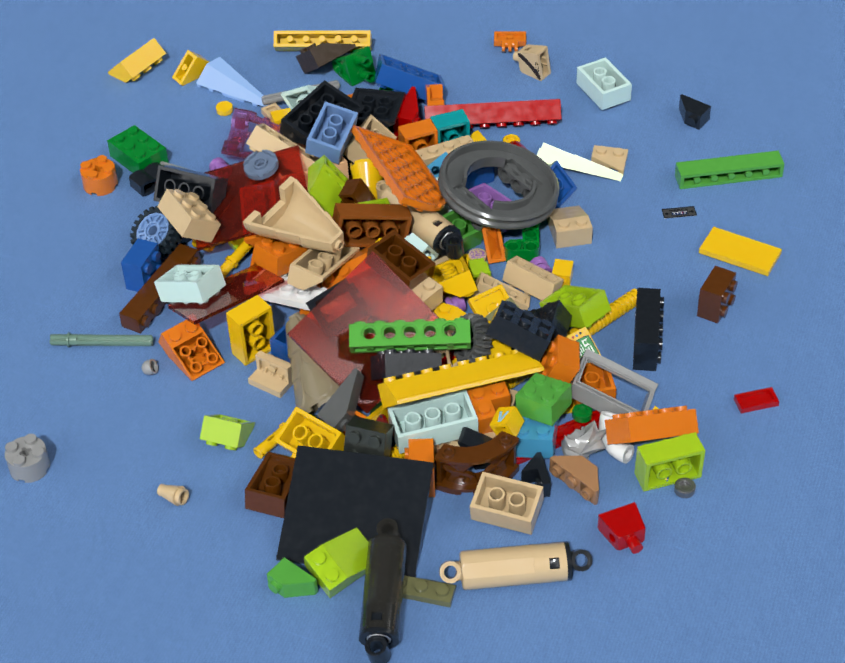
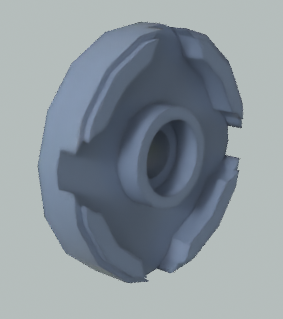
[243,150,279,180]

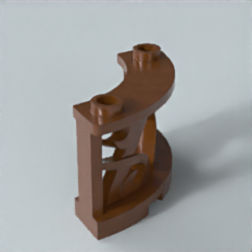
[435,431,519,495]

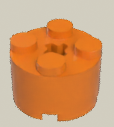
[80,155,118,196]

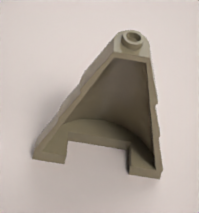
[285,312,371,415]

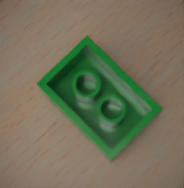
[107,125,169,173]

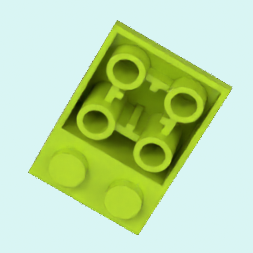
[308,155,348,217]

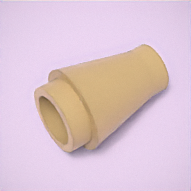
[157,484,189,506]

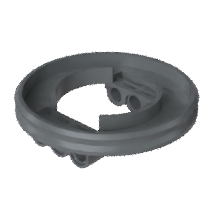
[438,141,560,230]

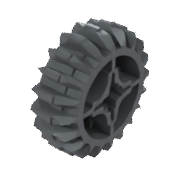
[451,313,494,363]

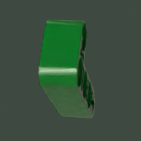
[504,224,539,262]

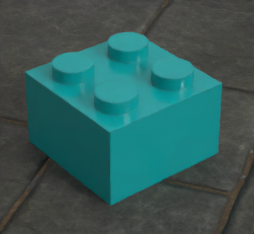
[430,109,470,144]

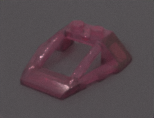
[221,108,281,159]

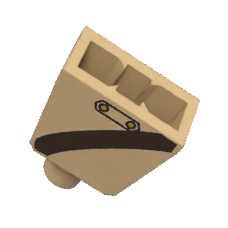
[513,44,551,81]

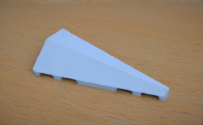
[196,57,270,107]

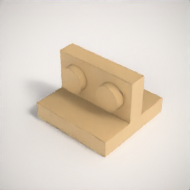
[248,350,293,398]

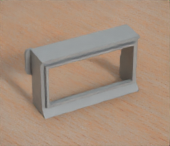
[570,349,658,414]

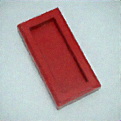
[734,387,779,414]

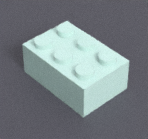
[576,57,632,110]
[154,265,226,304]

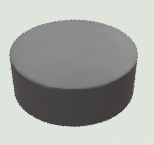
[674,478,696,498]

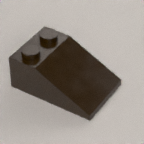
[295,43,356,74]

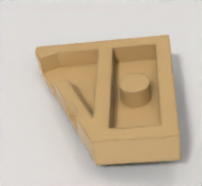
[591,145,628,175]

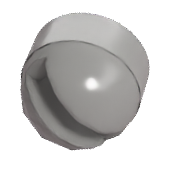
[141,359,158,375]

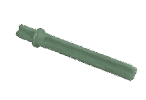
[50,332,154,347]

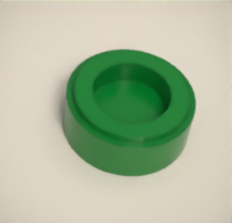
[572,404,592,423]

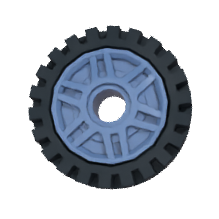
[130,206,182,260]

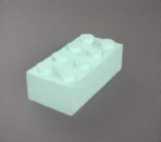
[387,389,478,454]

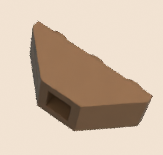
[549,456,599,505]

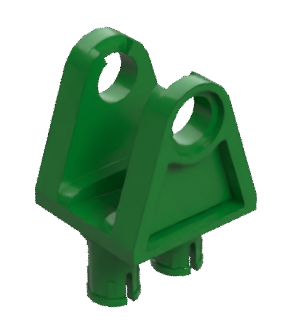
[332,46,376,86]

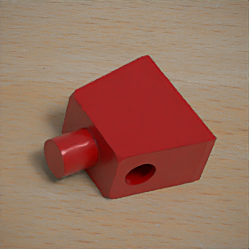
[598,502,645,554]

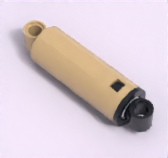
[376,180,464,259]
[439,541,592,590]

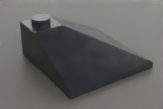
[352,88,406,135]

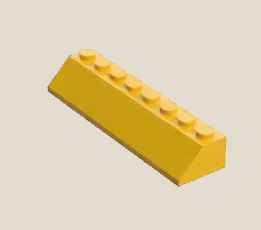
[378,349,544,409]

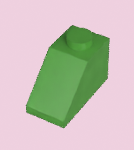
[267,557,318,598]

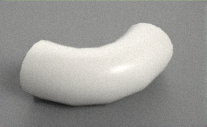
[598,411,634,464]

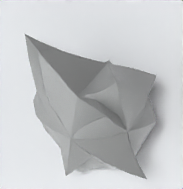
[561,420,606,460]

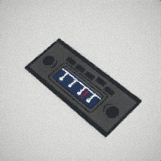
[662,206,697,219]

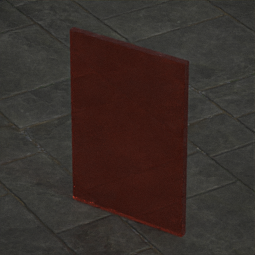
[168,264,285,325]

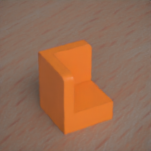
[425,84,444,106]

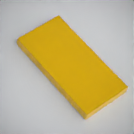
[699,227,782,276]

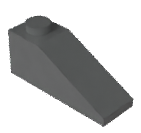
[317,368,364,433]

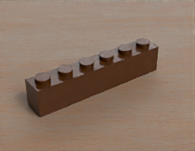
[119,244,201,334]

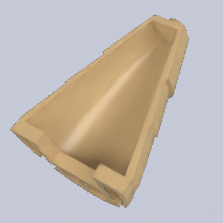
[243,176,345,253]

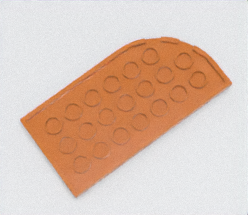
[351,125,447,212]

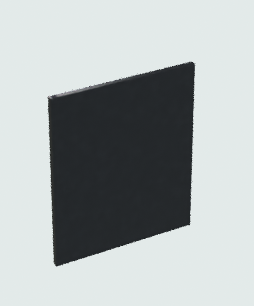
[276,445,434,577]

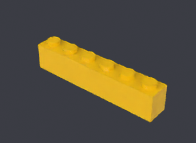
[274,30,372,51]

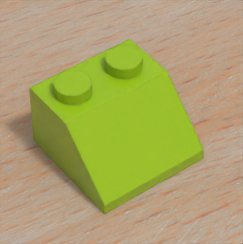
[200,414,255,450]

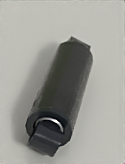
[359,518,407,663]

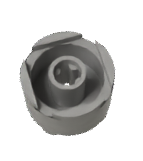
[5,434,50,483]

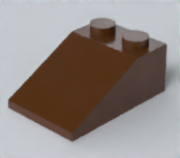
[245,452,295,518]

